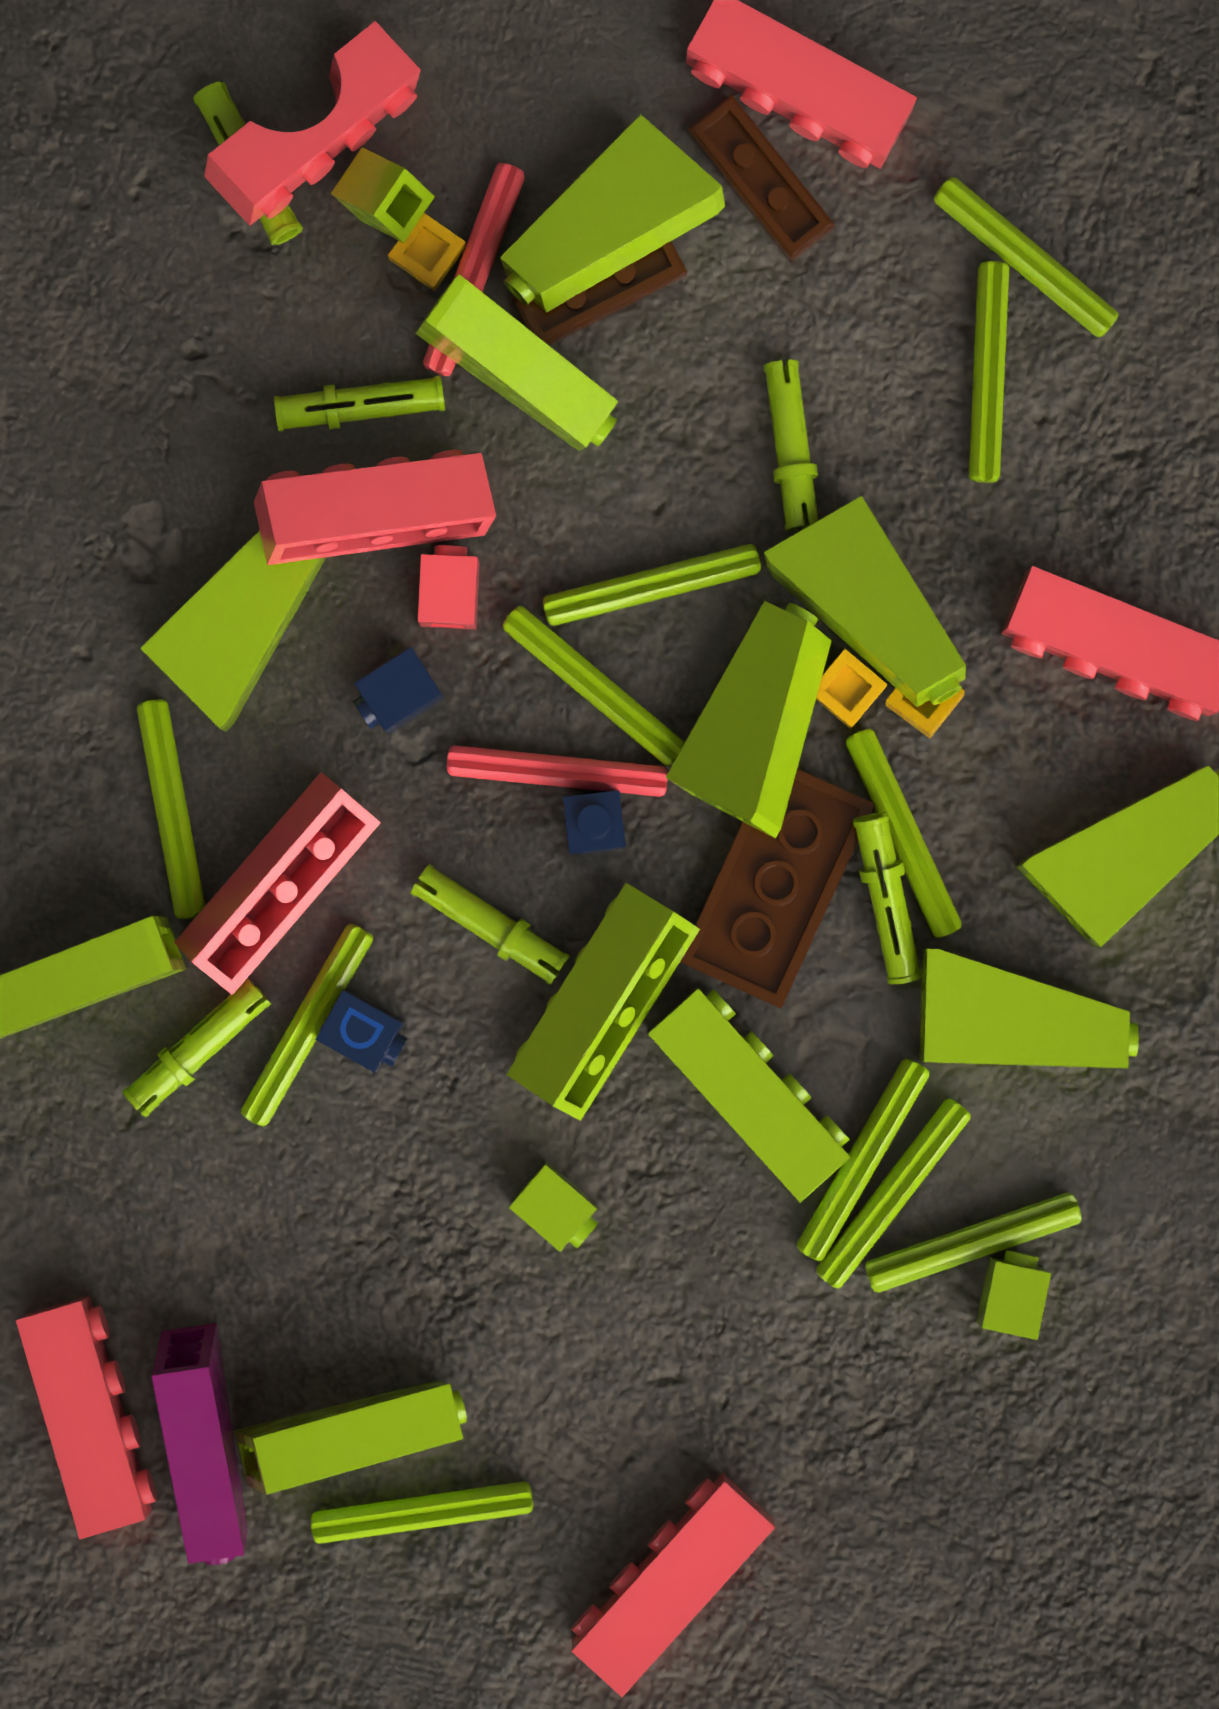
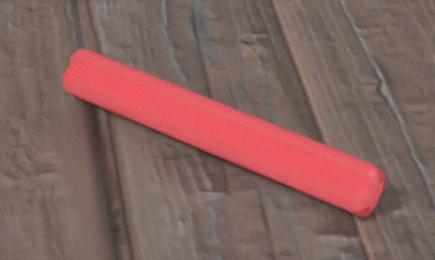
[423,163,525,376]
[446,745,668,797]

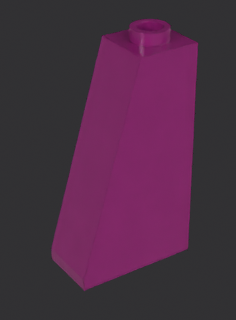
[151,1323,248,1565]

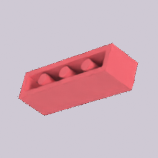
[686,0,917,169]
[254,450,496,565]
[1001,566,1219,721]
[174,772,381,995]
[16,1295,157,1540]
[571,1473,775,1697]

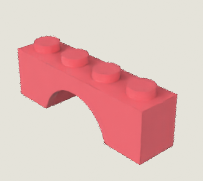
[204,21,421,226]

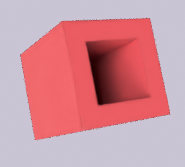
[418,545,480,630]

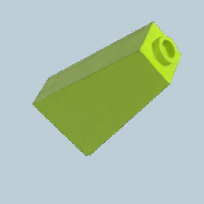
[500,114,725,313]
[415,274,618,451]
[764,496,966,707]
[140,530,326,732]
[665,601,832,839]
[1016,766,1219,947]
[0,916,187,1039]
[919,949,1139,1068]
[234,1380,467,1495]

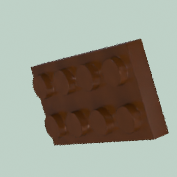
[680,769,875,1009]

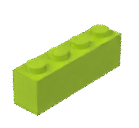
[506,883,700,1121]
[647,988,851,1203]

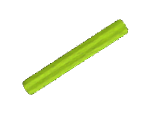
[934,177,1119,337]
[969,261,1009,483]
[543,544,761,626]
[502,606,685,766]
[136,699,205,919]
[846,728,962,938]
[241,924,373,1127]
[797,1058,930,1261]
[816,1099,971,1289]
[865,1192,1082,1293]
[311,1481,534,1544]

